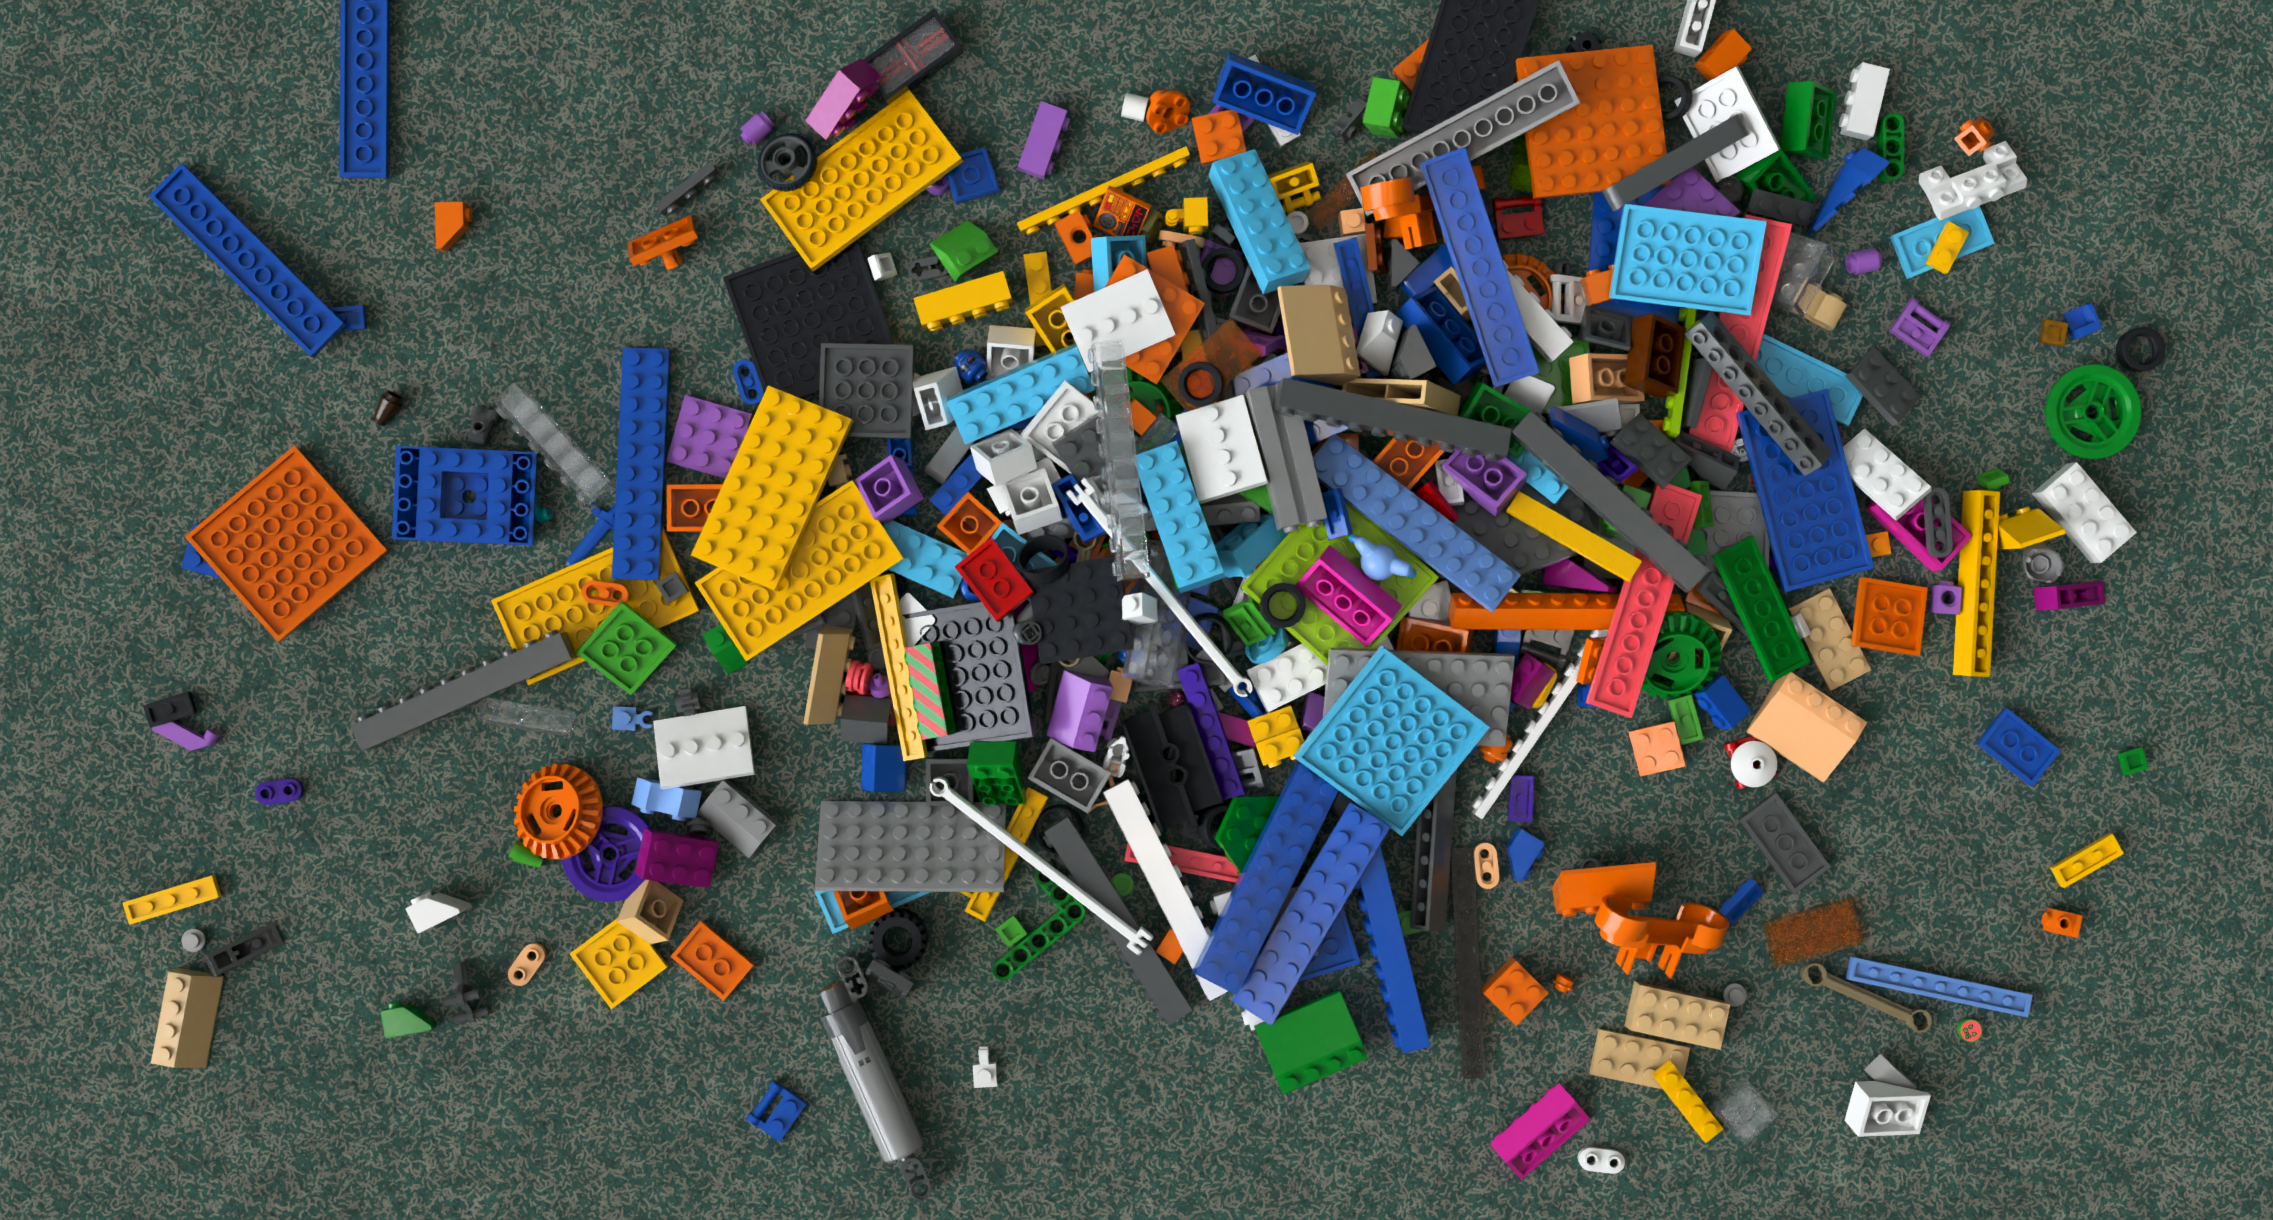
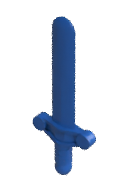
[566,504,615,567]

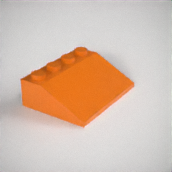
[1552,862,1656,917]

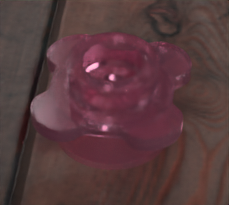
[1165,690,1188,707]

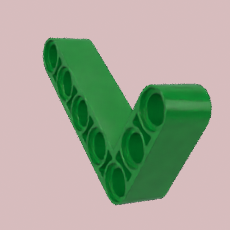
[992,864,1085,981]

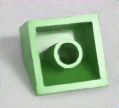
[930,220,998,282]

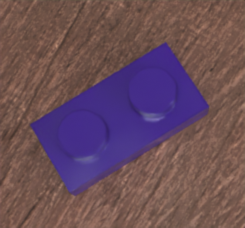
[1508,774,1534,822]

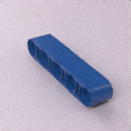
[1398,218,1497,298]

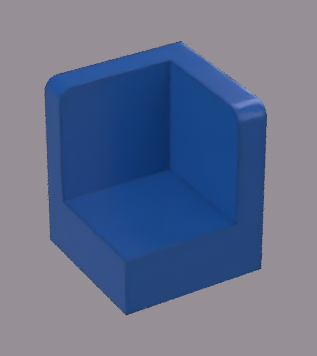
[2063,303,2102,339]

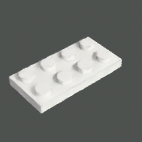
[1843,429,1932,521]

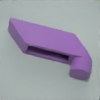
[152,721,220,751]

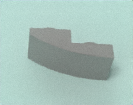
[1864,1053,1917,1089]

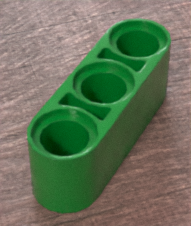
[1876,113,1904,183]

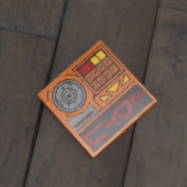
[1093,185,1152,236]

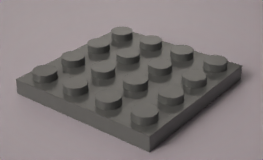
[819,343,915,439]

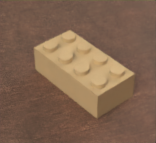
[1624,981,1730,1050]

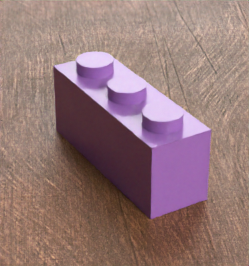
[1018,101,1070,180]

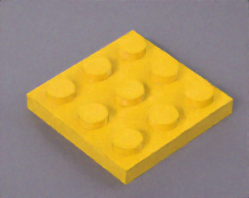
[570,918,668,1009]

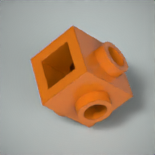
[1954,116,1995,156]

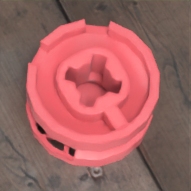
[845,660,874,695]

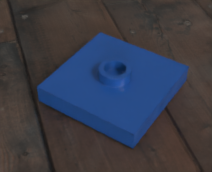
[946,147,1000,205]

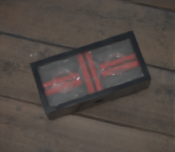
[863,8,963,105]

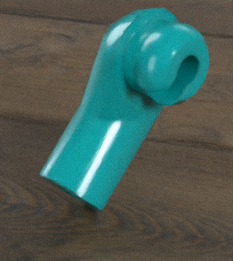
[535,494,552,523]

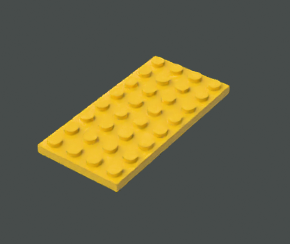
[760,90,963,272]
[691,385,854,592]
[695,480,904,661]
[491,527,700,685]

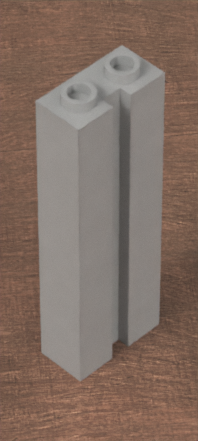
[1244,383,1327,533]

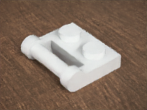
[1550,274,1588,325]

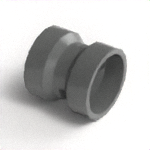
[1012,621,1042,645]

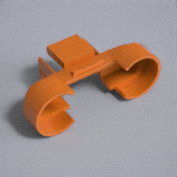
[1360,165,1486,250]
[1594,895,1730,979]

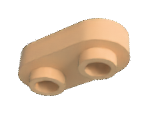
[1158,230,1205,248]
[1473,842,1499,889]
[508,943,546,986]

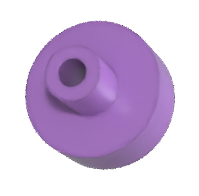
[868,673,891,698]

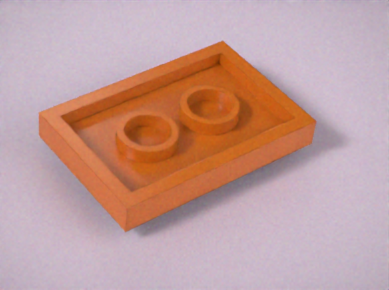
[670,920,755,1001]

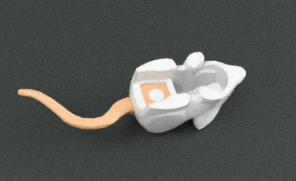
[1089,736,1130,812]

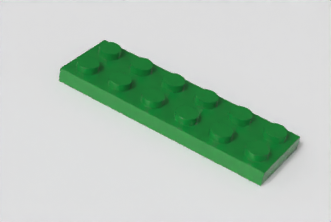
[1712,536,1810,682]

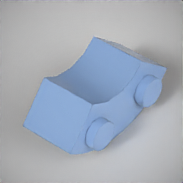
[631,777,702,821]

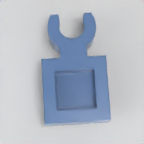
[612,706,654,731]

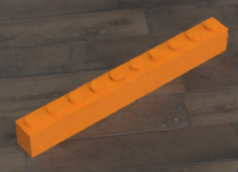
[1448,593,1685,630]

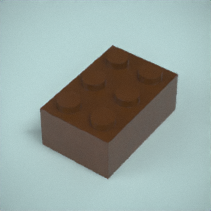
[1624,313,1686,398]

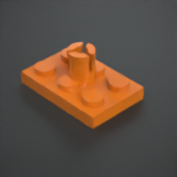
[628,215,698,269]

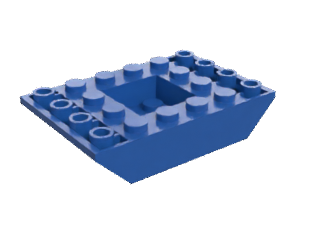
[392,446,538,546]

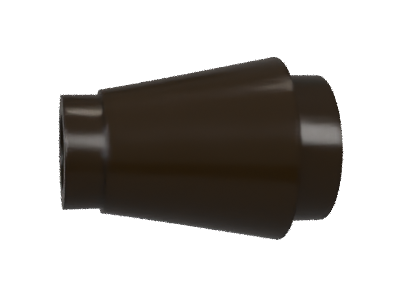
[372,390,403,426]

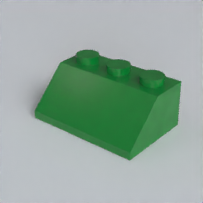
[1780,81,1836,160]

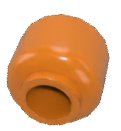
[1479,734,1513,764]

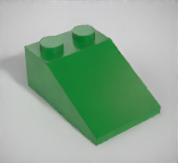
[1733,149,1816,224]
[1458,381,1535,458]

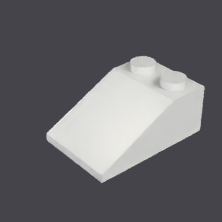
[1845,1081,1931,1137]

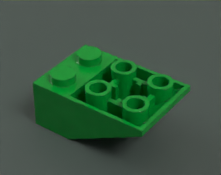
[967,741,1026,806]

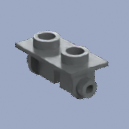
[1332,96,1368,144]

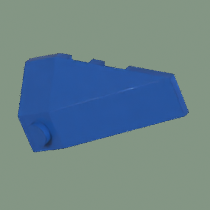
[1807,147,1890,235]

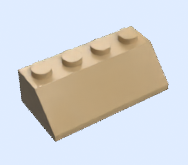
[803,624,856,725]
[151,968,224,1068]

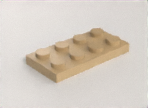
[1787,588,1871,691]
[1589,1028,1690,1089]

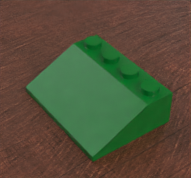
[1254,990,1368,1095]

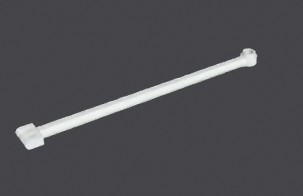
[1066,478,1253,697]
[930,776,1154,955]

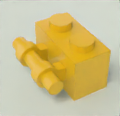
[1268,161,1321,214]
[1165,197,1208,237]

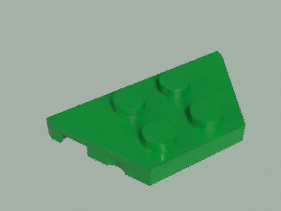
[1214,795,1279,876]

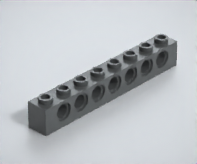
[1685,311,1832,476]

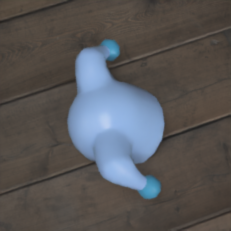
[1348,533,1417,581]

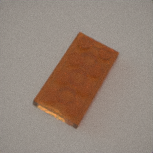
[1160,318,1262,412]
[1761,898,1864,968]

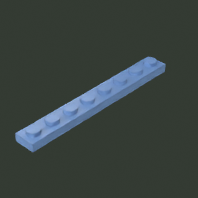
[1846,956,2033,1017]

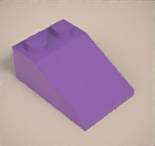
[1442,450,1527,517]

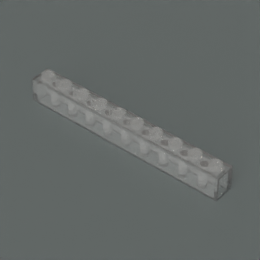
[1088,339,1150,582]

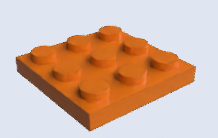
[1851,577,1928,656]

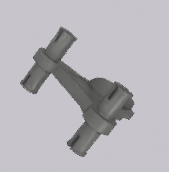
[442,962,489,1024]

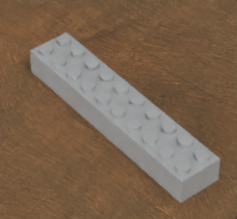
[1346,60,1580,216]

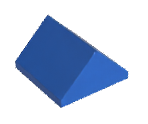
[861,743,907,792]

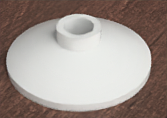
[1731,741,1777,787]

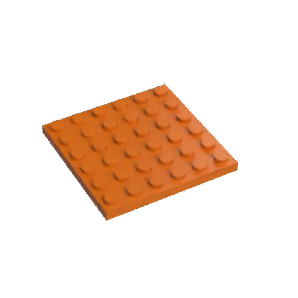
[1515,45,1671,199]
[185,445,389,642]

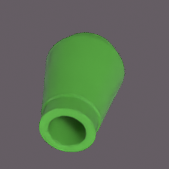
[508,840,544,868]

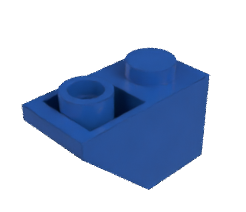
[1506,827,1545,883]

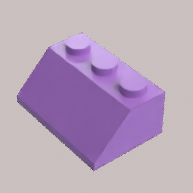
[1046,669,1113,752]

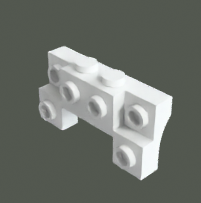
[1919,141,2027,221]

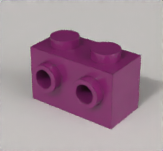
[1510,653,1555,710]

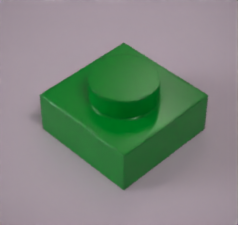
[2117,746,2149,775]

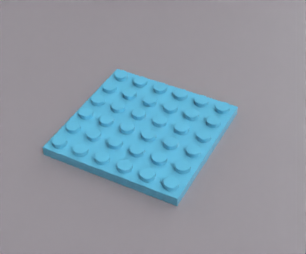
[1293,645,1490,836]

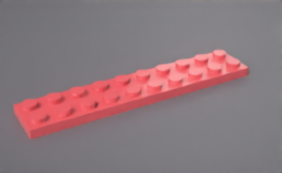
[1687,214,1792,453]
[1586,483,1703,718]

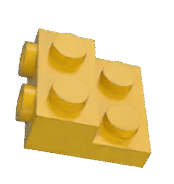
[1247,705,1304,768]

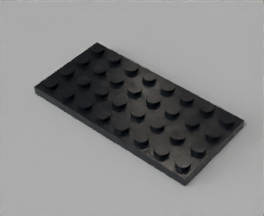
[1401,0,1540,155]

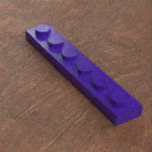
[1177,662,1246,800]

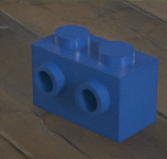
[1694,675,1751,730]

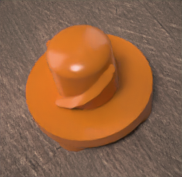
[1146,89,1190,134]

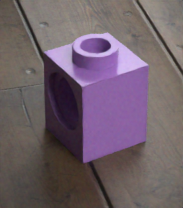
[1930,581,1962,615]

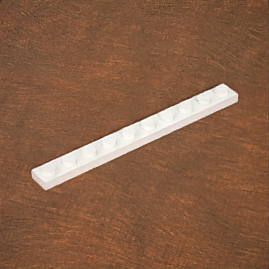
[1472,630,1608,819]

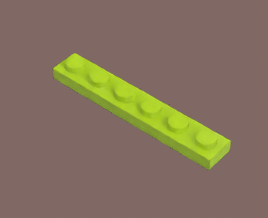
[1662,307,1696,440]

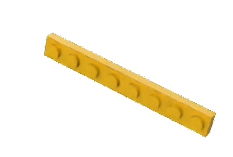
[1017,146,1190,235]
[870,574,928,761]

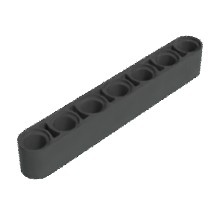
[1602,114,1749,212]

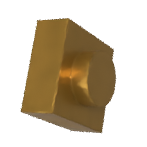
[2038,319,2068,347]

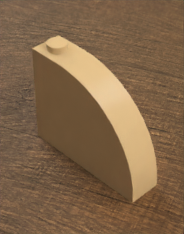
[1342,378,1461,416]

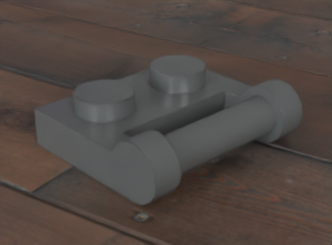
[1519,630,1575,668]
[1232,746,1267,789]

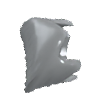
[2022,541,2066,583]

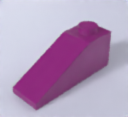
[1543,558,1617,593]
[2034,581,2105,610]

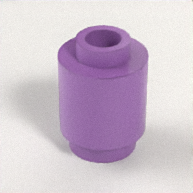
[740,112,775,146]
[1845,248,1882,275]

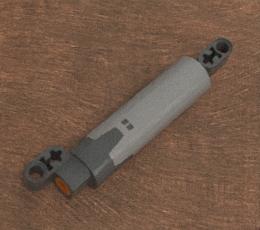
[819,955,932,1200]

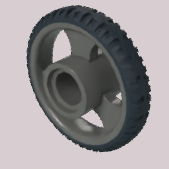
[758,133,817,192]

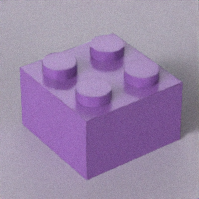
[854,455,924,524]

